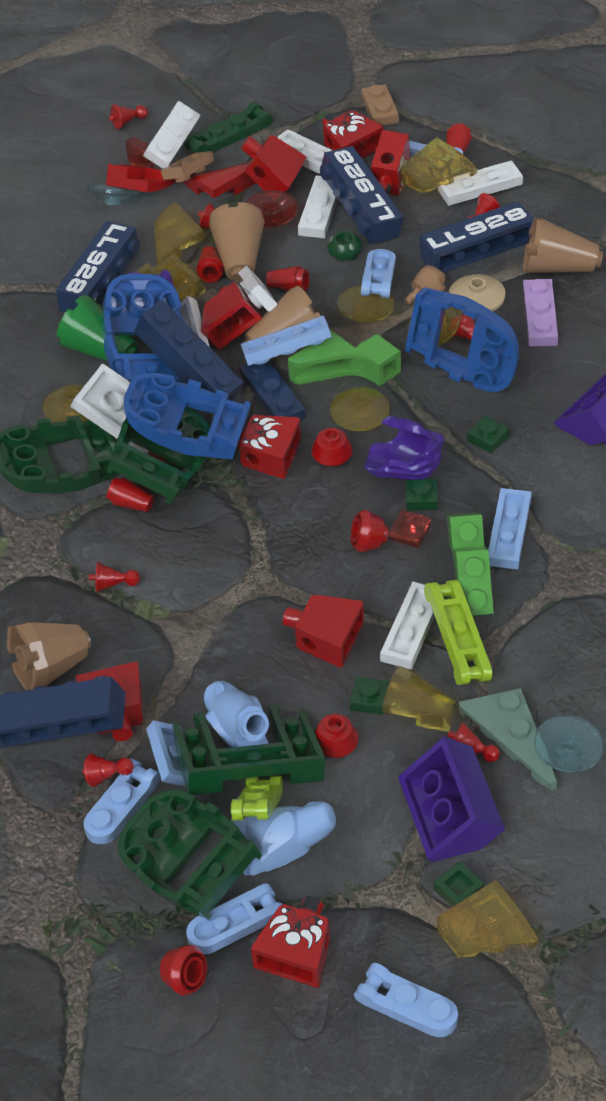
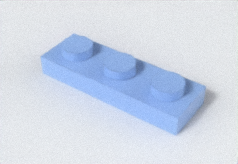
[241,315,332,366]
[489,488,532,570]

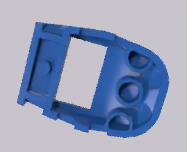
[103,274,187,383]
[404,287,519,392]
[123,373,251,459]

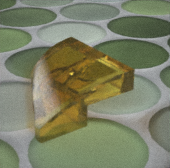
[401,138,477,193]
[154,202,204,268]
[136,253,206,300]
[383,666,457,732]
[437,880,539,958]

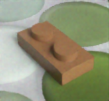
[361,84,399,126]
[161,151,214,182]

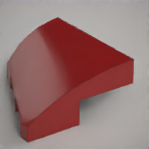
[183,163,256,199]
[106,164,175,192]

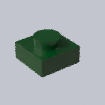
[467,416,509,454]
[406,479,438,511]
[350,676,389,715]
[433,861,485,912]

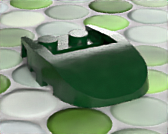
[107,407,210,504]
[0,416,121,493]
[118,790,262,920]

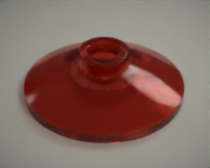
[245,190,298,228]

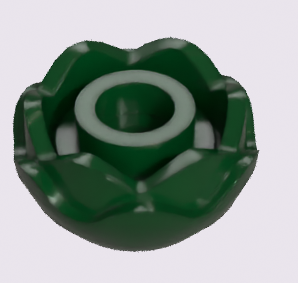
[327,231,362,262]

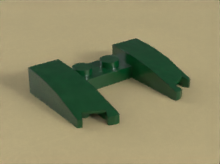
[172,705,325,795]

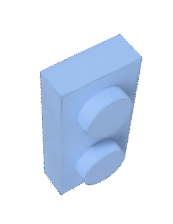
[146,720,186,787]

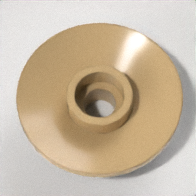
[449,274,506,312]

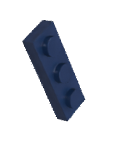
[239,361,306,420]

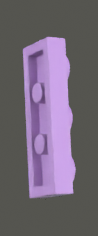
[523,279,558,347]

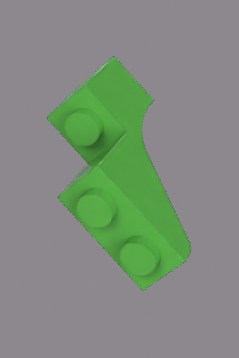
[288,331,401,386]
[447,512,494,616]

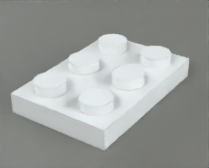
[70,363,149,454]

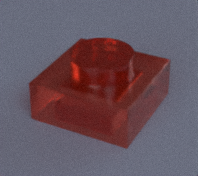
[125,136,155,168]
[389,510,431,548]

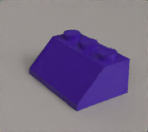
[554,373,606,445]
[398,736,505,862]

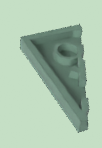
[458,688,557,790]

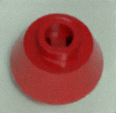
[311,428,353,467]
[350,510,388,552]
[314,714,359,758]
[159,945,207,996]

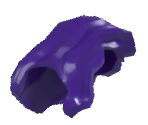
[365,415,445,480]

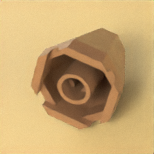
[7,622,91,690]

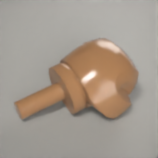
[404,265,446,305]

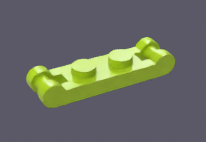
[424,579,492,685]
[231,776,283,821]

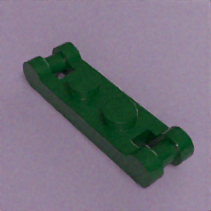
[183,102,273,153]

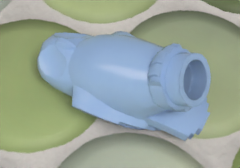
[203,681,269,747]
[231,801,336,876]

